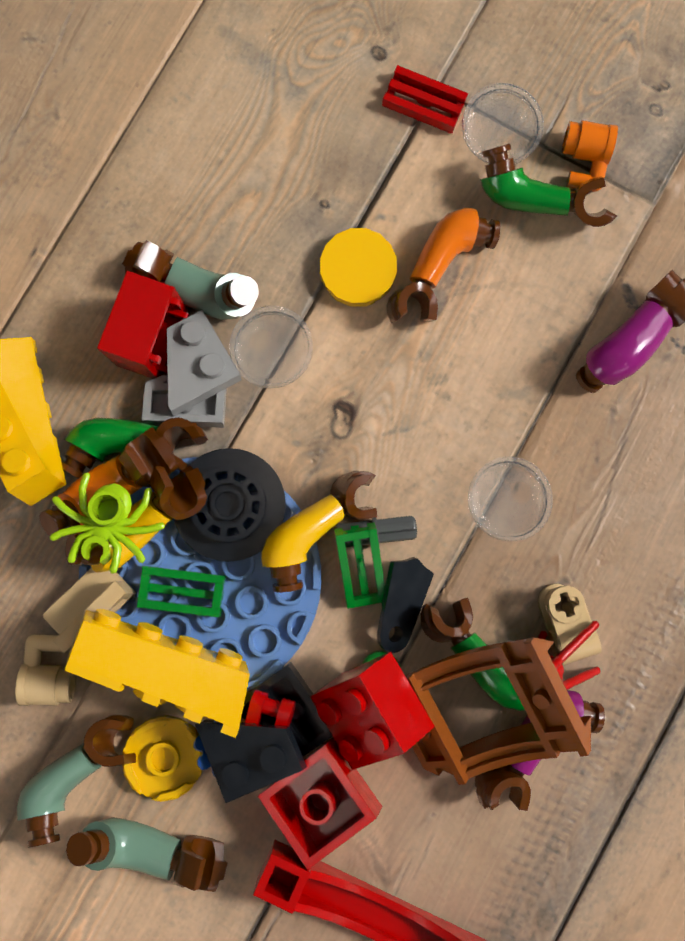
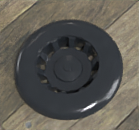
[173,448,286,562]

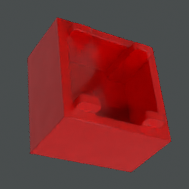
[97,271,190,379]

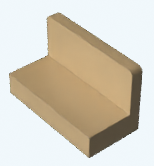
[43,568,136,653]

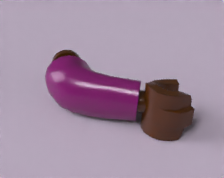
[576,270,685,393]
[475,690,605,811]

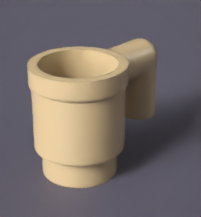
[15,634,76,706]

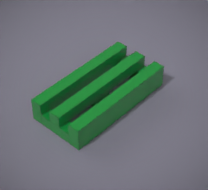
[334,522,385,609]
[137,566,226,617]

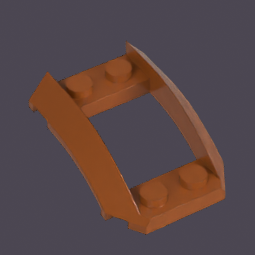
[406,637,591,785]

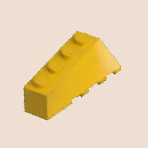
[0,337,66,506]
[64,609,250,738]

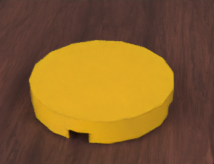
[320,228,397,307]
[122,715,203,802]

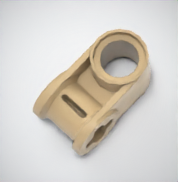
[538,584,602,666]

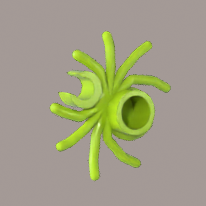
[50,472,165,574]

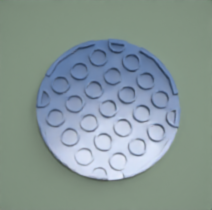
[79,457,322,691]

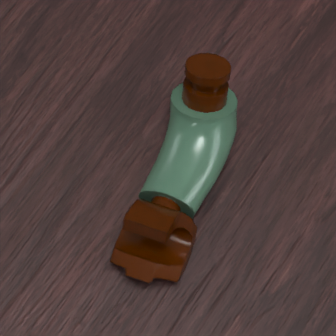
[122,240,259,320]
[17,715,136,848]
[66,817,228,892]

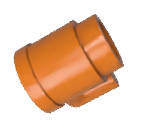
[562,120,618,192]

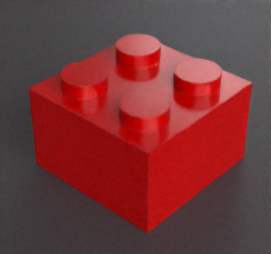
[310,652,435,770]
[258,738,383,870]

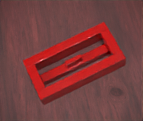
[382,65,468,134]

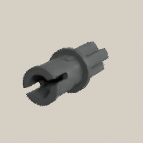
[336,516,417,547]

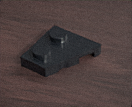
[241,662,332,756]
[195,719,307,803]

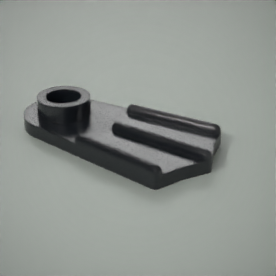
[377,557,434,653]

